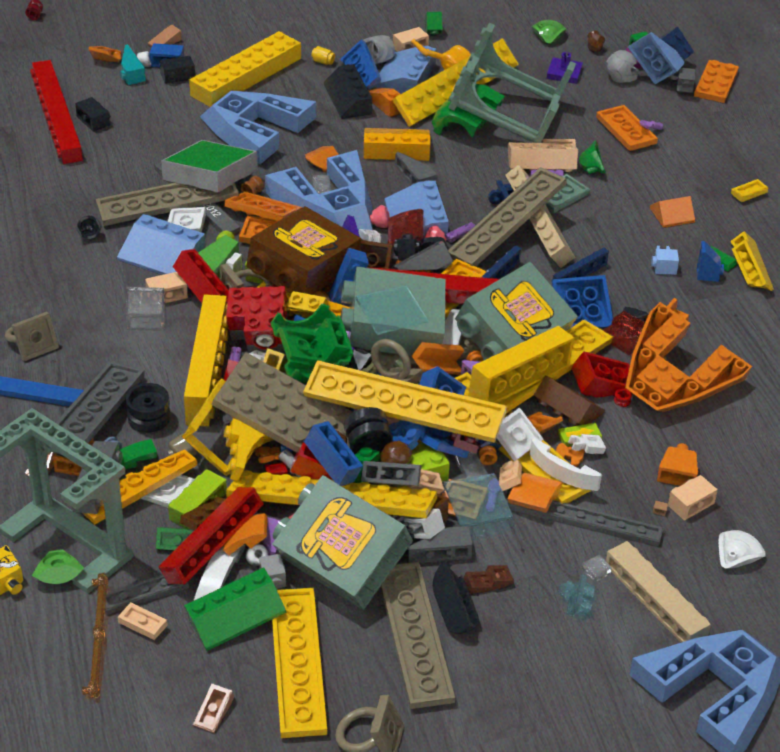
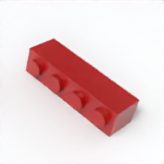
[172,249,229,303]

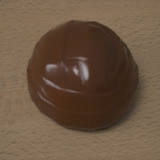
[381,441,413,464]

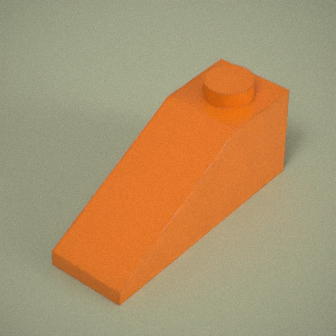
[368,87,400,117]

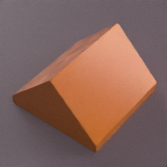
[650,196,695,228]

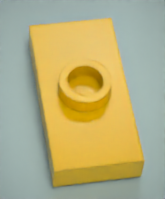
[731,179,768,202]

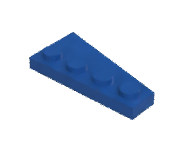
[340,39,382,90]

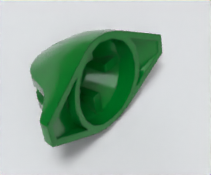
[579,140,606,174]

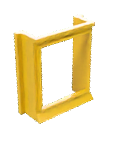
[181,378,253,476]

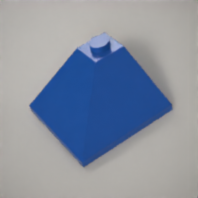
[551,275,614,328]

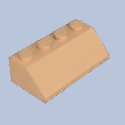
[508,143,578,172]

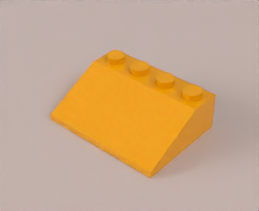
[363,128,430,161]

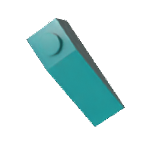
[120,44,146,85]

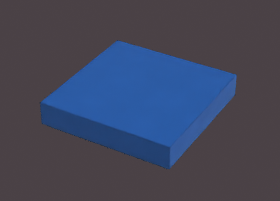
[419,432,469,458]

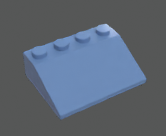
[373,46,436,93]
[384,180,449,241]
[117,214,206,275]

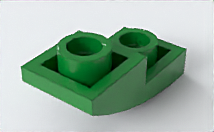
[119,439,157,469]

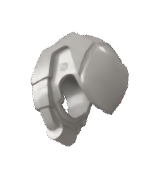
[364,35,395,64]
[606,50,640,83]

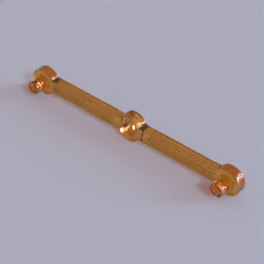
[82,573,108,698]

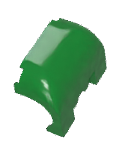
[431,84,505,137]
[271,303,353,384]

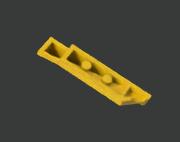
[730,231,774,291]

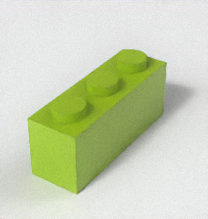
[168,469,227,529]

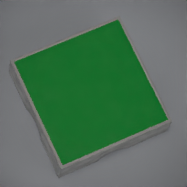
[161,140,258,192]

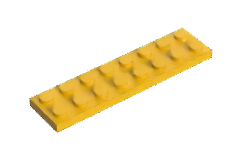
[272,588,327,738]

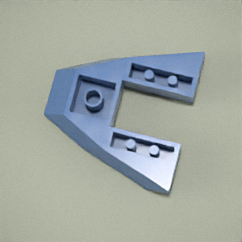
[200,91,316,164]
[265,150,373,232]
[629,630,780,752]

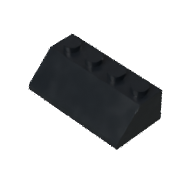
[324,64,372,119]

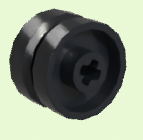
[126,383,171,433]
[344,407,393,455]

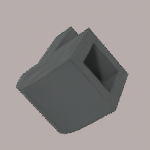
[676,68,695,94]

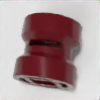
[25,0,43,20]

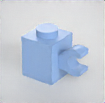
[651,246,679,275]

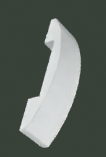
[442,309,462,345]
[530,438,602,491]
[194,545,245,600]

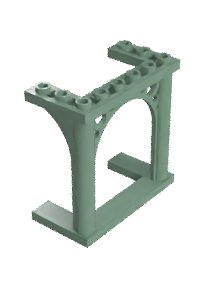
[448,23,576,143]
[0,408,134,594]

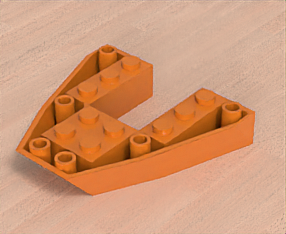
[625,302,752,412]

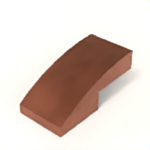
[464,565,514,593]

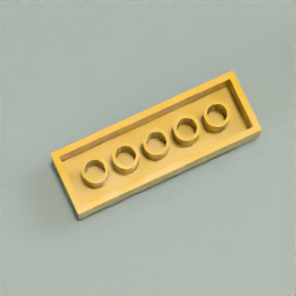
[468,326,574,403]

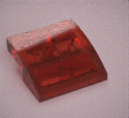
[388,209,424,246]
[603,311,645,355]

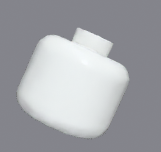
[137,51,151,67]
[246,544,268,566]

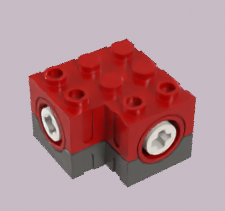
[226,286,290,354]

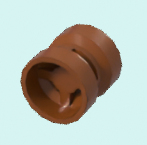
[241,176,264,194]

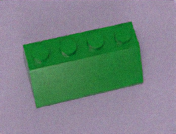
[184,567,286,651]

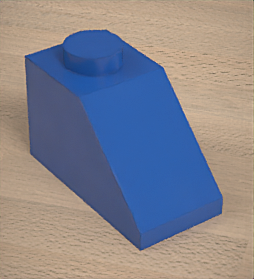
[696,241,724,282]

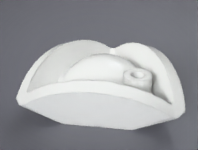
[719,530,766,568]

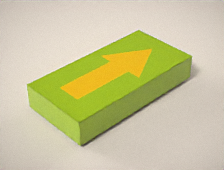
[558,423,602,447]

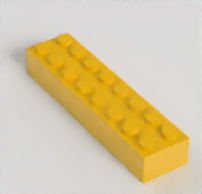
[189,31,301,107]
[184,295,229,426]

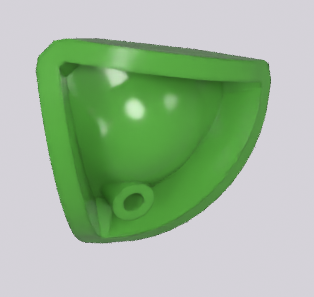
[532,20,567,43]
[32,550,84,584]

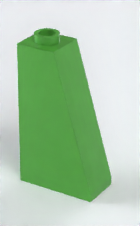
[198,235,239,279]

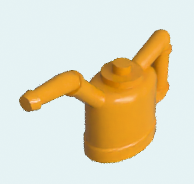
[411,39,471,70]

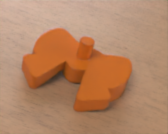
[556,443,584,467]
[255,447,281,463]

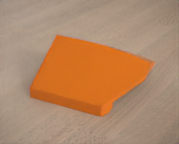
[89,46,122,62]
[305,146,339,172]
[527,412,563,435]

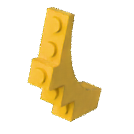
[224,418,274,481]

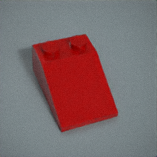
[572,351,632,398]

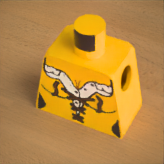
[0,545,23,595]

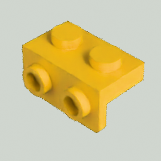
[286,291,332,313]

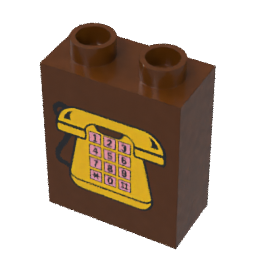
[246,206,361,295]

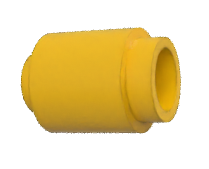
[311,46,335,65]

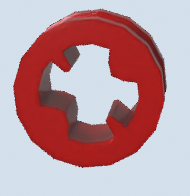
[614,388,632,407]

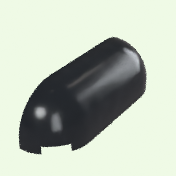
[432,561,479,634]

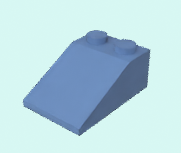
[628,32,685,84]

